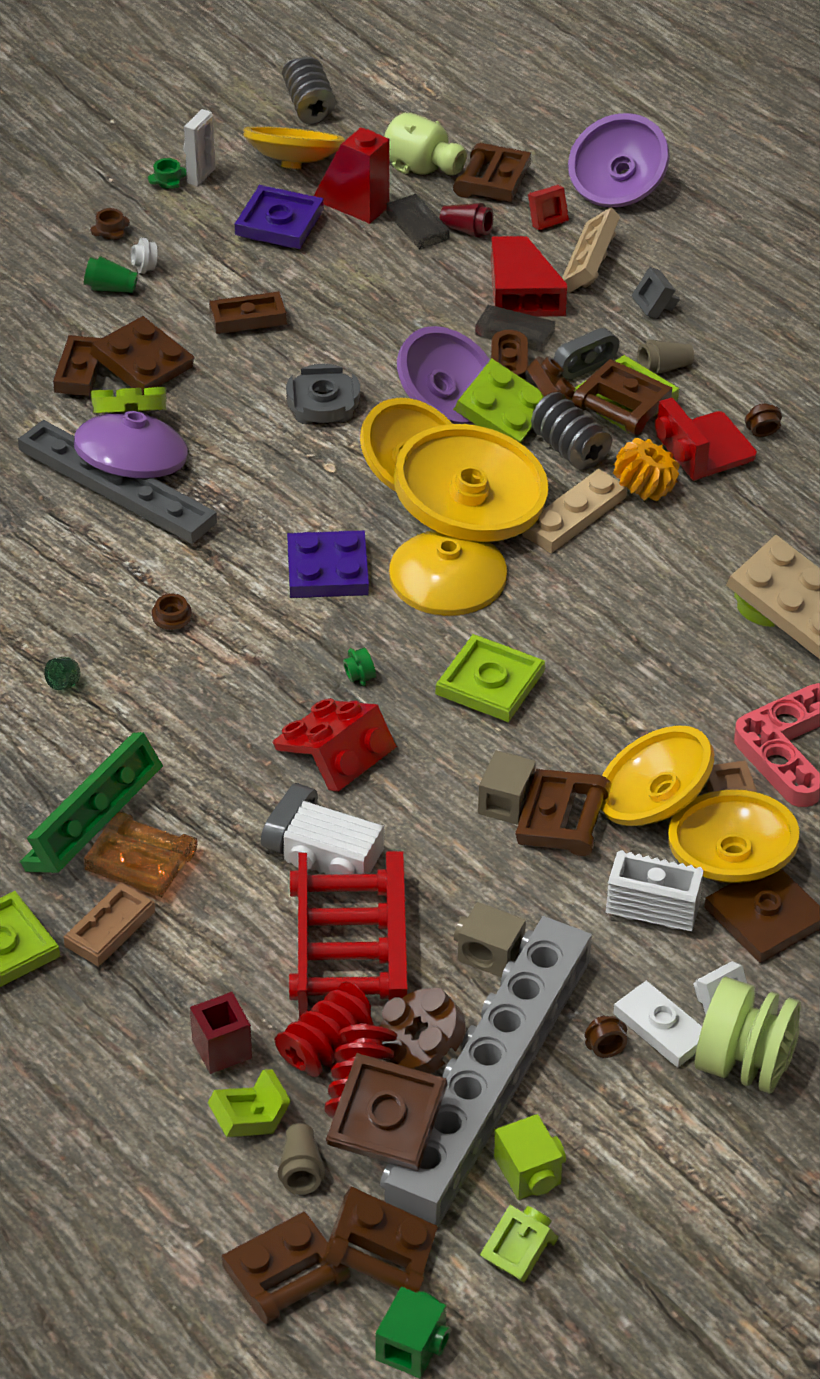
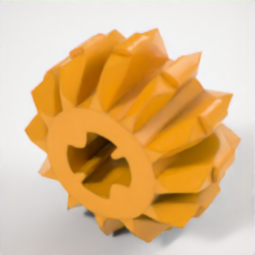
[613,437,680,501]

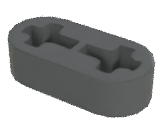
[261,783,318,854]

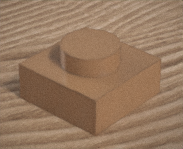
[706,761,757,793]

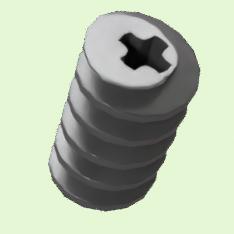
[282,57,336,125]
[531,392,613,470]

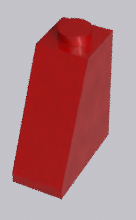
[314,127,390,224]
[491,236,567,317]

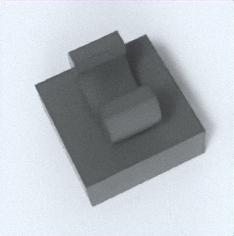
[631,267,680,319]

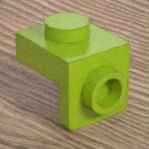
[207,1069,290,1137]

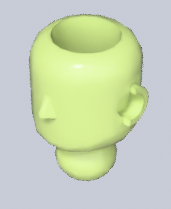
[384,113,467,175]

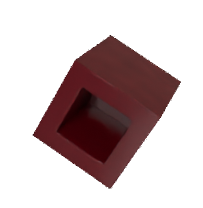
[190,992,252,1074]

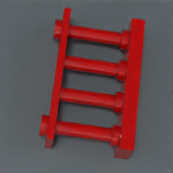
[289,851,407,1018]

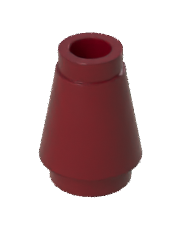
[440,203,494,238]

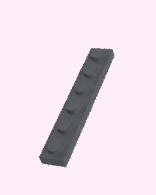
[18,420,217,544]

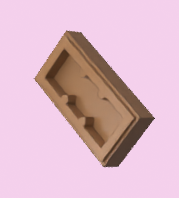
[63,882,155,967]

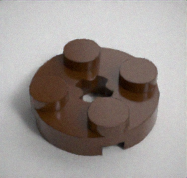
[380,987,465,1074]

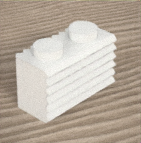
[284,801,384,874]
[606,850,704,931]

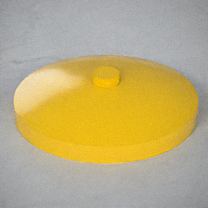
[394,424,548,542]

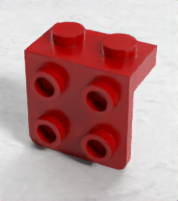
[655,397,757,481]
[272,698,397,791]

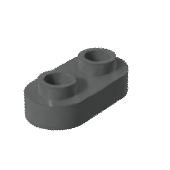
[554,328,620,380]

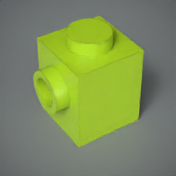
[494,1114,566,1200]

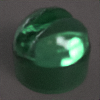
[44,656,81,690]

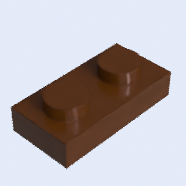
[209,291,287,334]
[53,335,101,396]

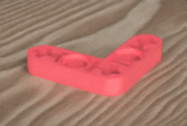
[734,683,820,807]

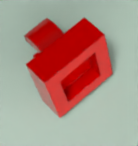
[528,185,569,230]

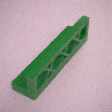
[20,732,163,873]

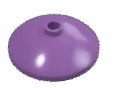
[568,113,669,208]
[397,326,490,425]
[74,411,188,478]

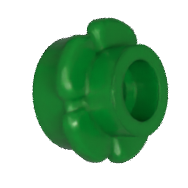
[343,647,376,686]

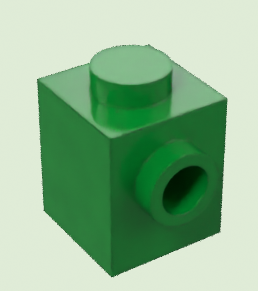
[375,1286,451,1379]

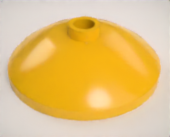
[243,126,345,169]
[360,398,452,492]
[389,530,507,616]
[601,725,715,826]
[668,790,799,883]

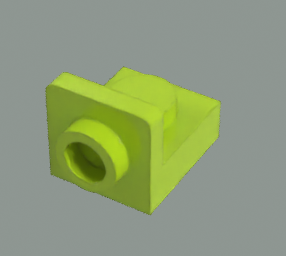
[480,1205,559,1283]

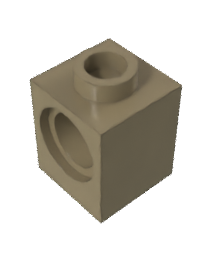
[478,750,536,825]
[454,902,526,977]

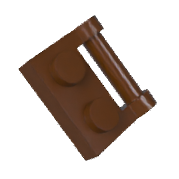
[453,143,531,202]
[572,359,672,436]
[515,769,612,856]
[323,1186,438,1292]
[222,1211,351,1324]

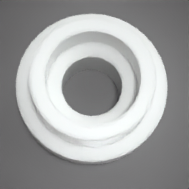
[131,238,157,274]

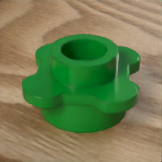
[148,158,187,189]

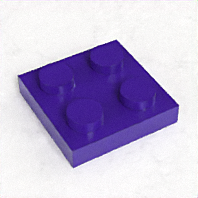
[234,185,324,249]
[287,530,369,598]

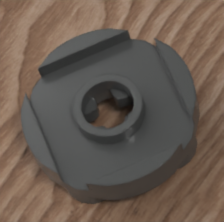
[286,364,360,424]

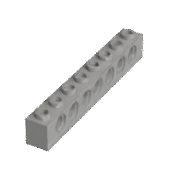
[380,916,592,1227]

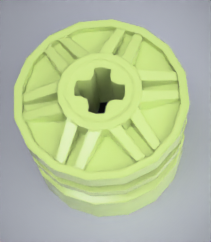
[694,977,801,1094]

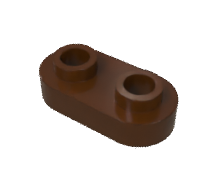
[491,330,528,381]
[527,356,576,401]

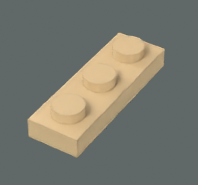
[562,207,620,293]
[522,469,627,554]

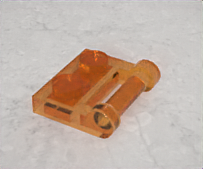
[84,811,198,898]

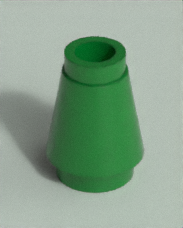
[84,256,138,293]

